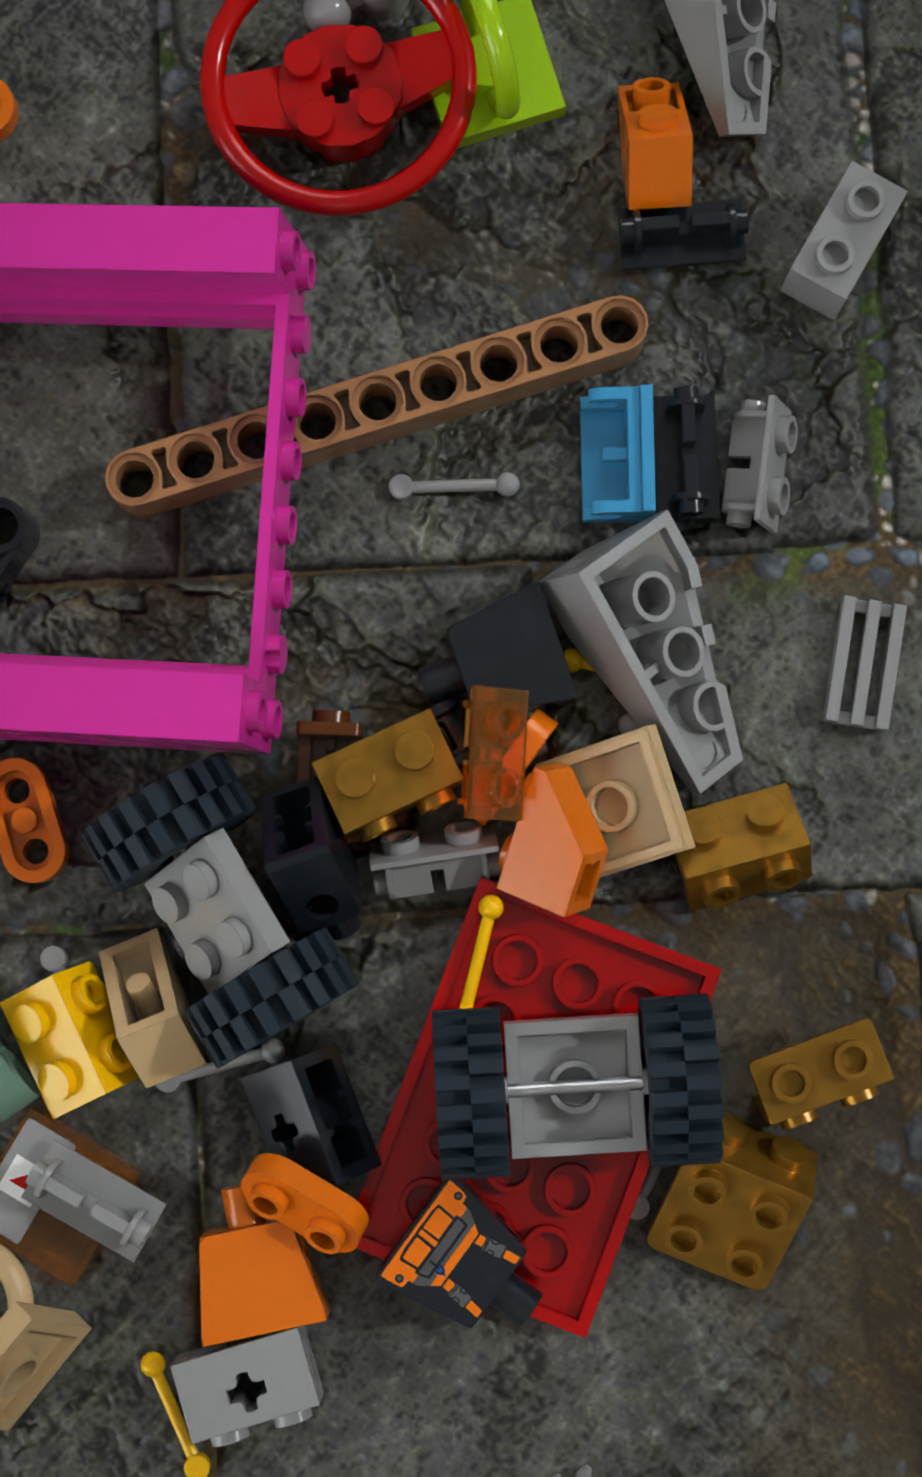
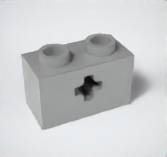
[780,161,908,320]
[170,1325,324,1447]

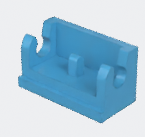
[580,384,656,523]

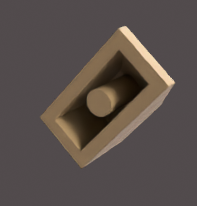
[99,928,206,1089]

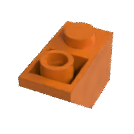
[618,77,693,210]
[497,762,609,917]

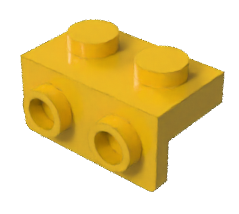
[0,961,140,1120]

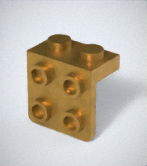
[647,1112,818,1290]

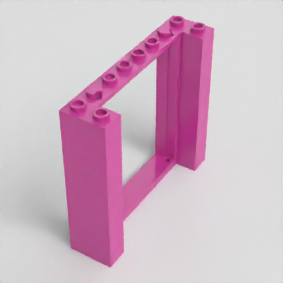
[0,203,316,754]

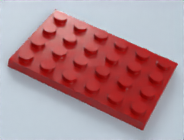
[356,877,722,1338]

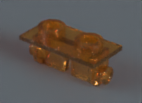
[458,685,529,821]

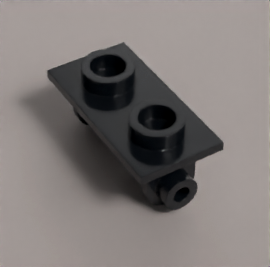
[617,199,749,271]
[653,386,720,520]

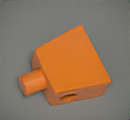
[199,1184,331,1347]

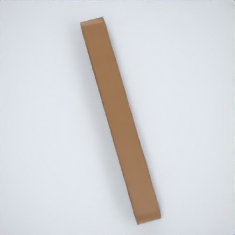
[105,295,648,518]

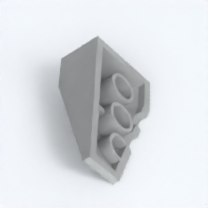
[664,0,776,137]
[539,510,743,794]

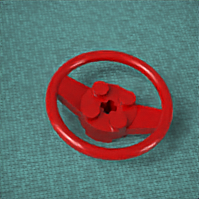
[200,0,477,216]

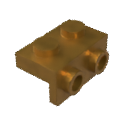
[312,708,463,843]
[674,783,812,911]
[748,1018,894,1130]

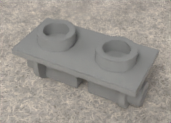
[721,395,798,534]
[369,820,502,900]
[21,1139,167,1263]

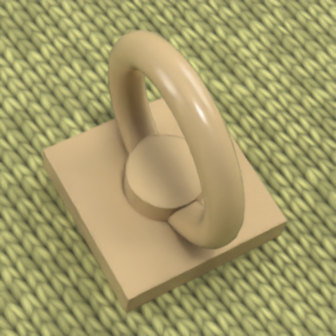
[0,1244,92,1431]

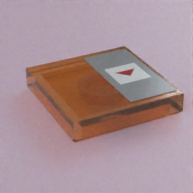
[0,1106,143,1287]

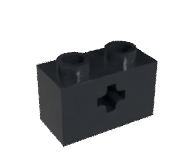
[241,1042,382,1187]

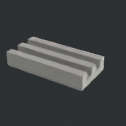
[822,595,907,732]

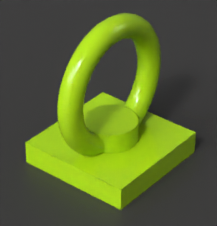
[411,0,566,149]

